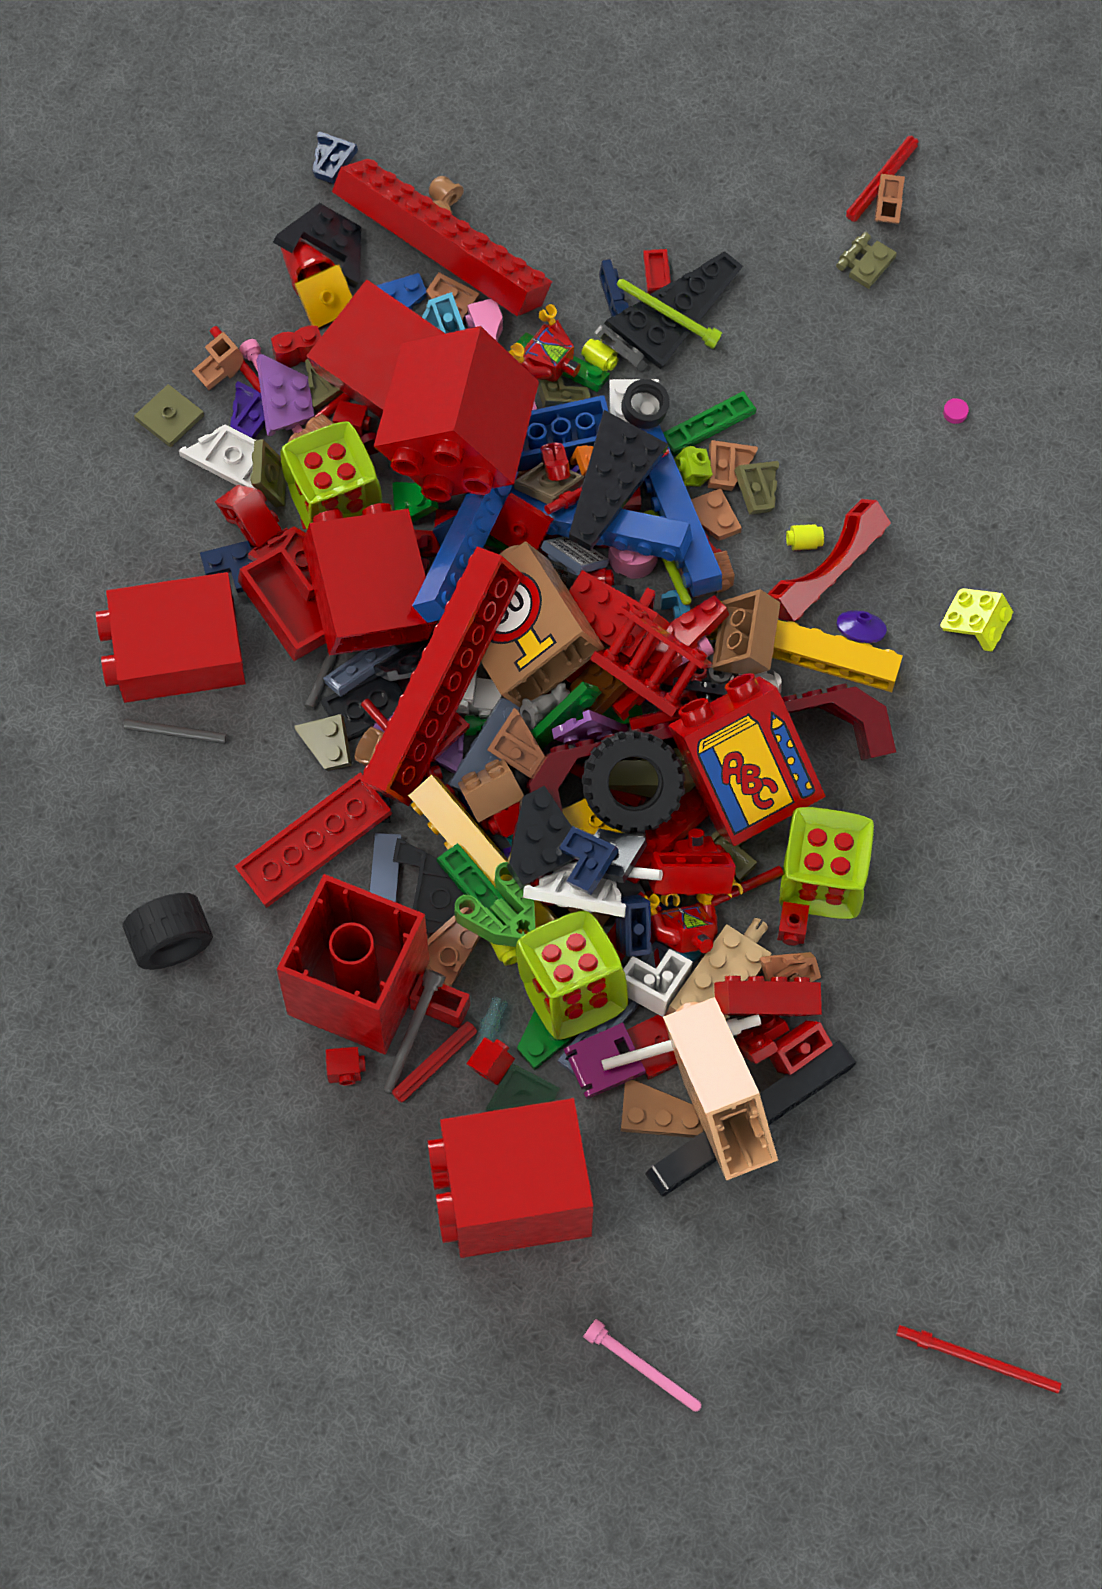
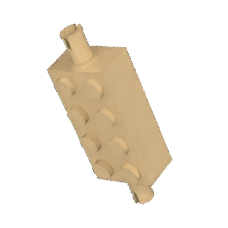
[665,918,771,1040]

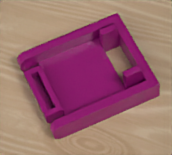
[564,1022,646,1099]

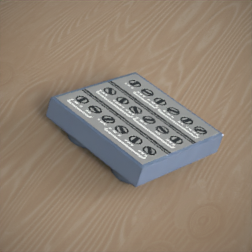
[541,536,609,575]

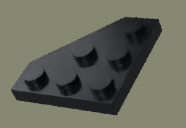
[373,632,433,681]
[507,786,576,889]

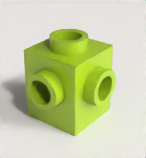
[674,446,713,487]

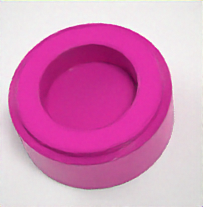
[943,398,969,424]

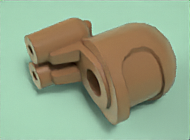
[429,176,464,215]

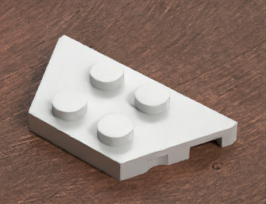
[179,425,256,489]
[523,867,626,917]

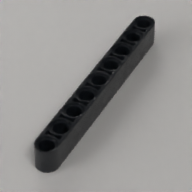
[645,1041,857,1197]

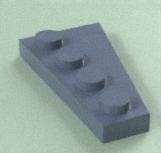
[448,698,520,792]

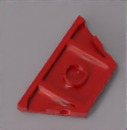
[248,526,312,585]

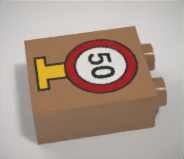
[481,541,605,707]

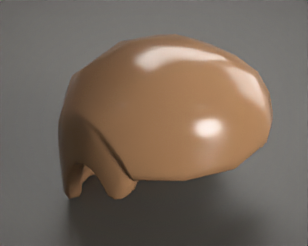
[354,727,384,766]

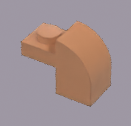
[875,174,905,224]
[192,332,243,390]

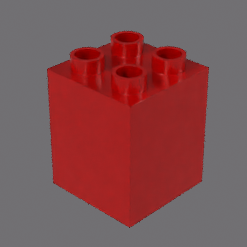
[374,326,539,502]
[277,874,430,1055]
[427,1098,593,1258]

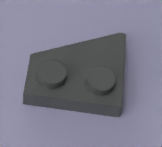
[595,325,647,372]

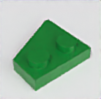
[517,1010,576,1070]

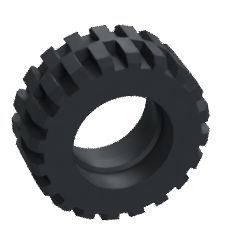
[582,730,686,834]

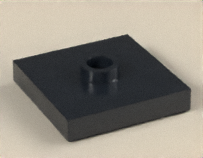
[577,828,647,883]

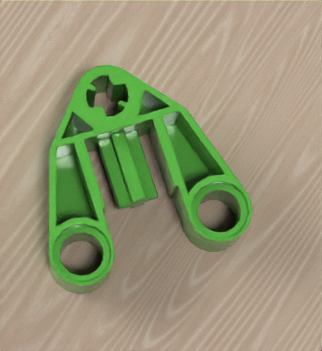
[455,862,535,947]

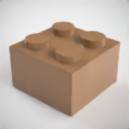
[458,759,524,822]

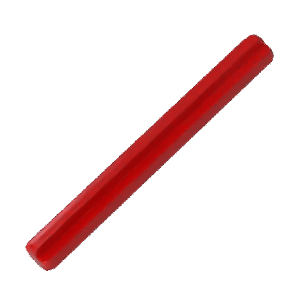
[846,136,918,222]

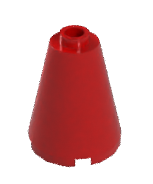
[281,238,335,294]

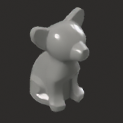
[520,683,570,731]

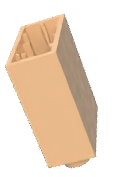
[663,997,778,1180]

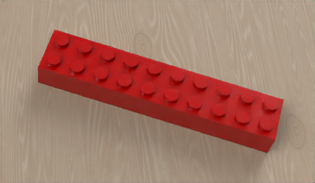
[332,159,552,317]
[360,546,524,807]

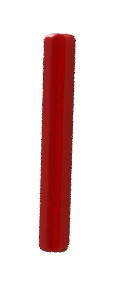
[392,1022,477,1103]

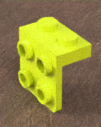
[940,589,1013,652]

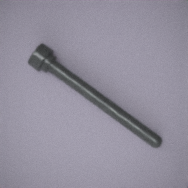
[384,969,446,1094]

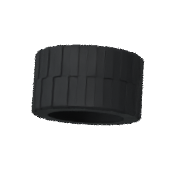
[122,892,213,970]

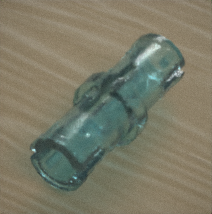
[472,997,508,1049]

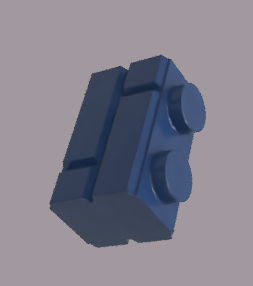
[616,895,652,957]

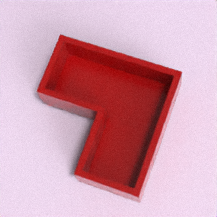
[238,545,326,661]
[565,570,671,684]

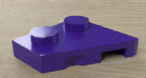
[230,381,265,439]

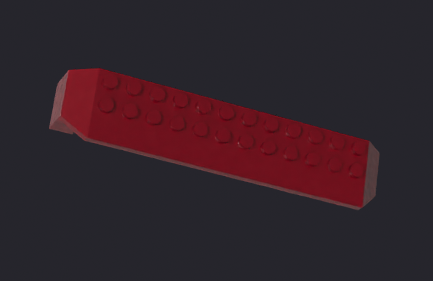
[525,683,896,813]

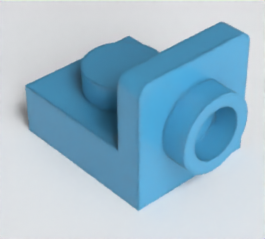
[660,590,690,620]

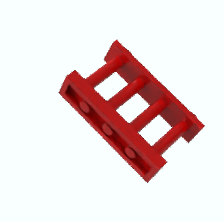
[590,605,713,717]

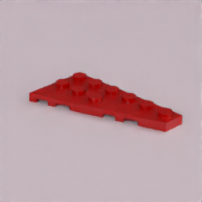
[611,595,729,721]

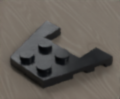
[273,203,362,289]
[393,838,464,934]

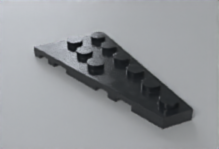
[604,251,743,369]
[568,410,668,551]

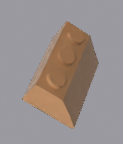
[712,589,780,675]

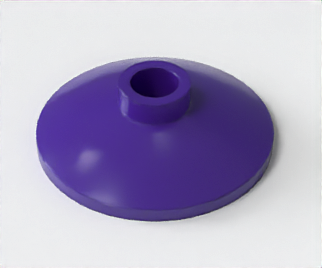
[836,610,887,643]

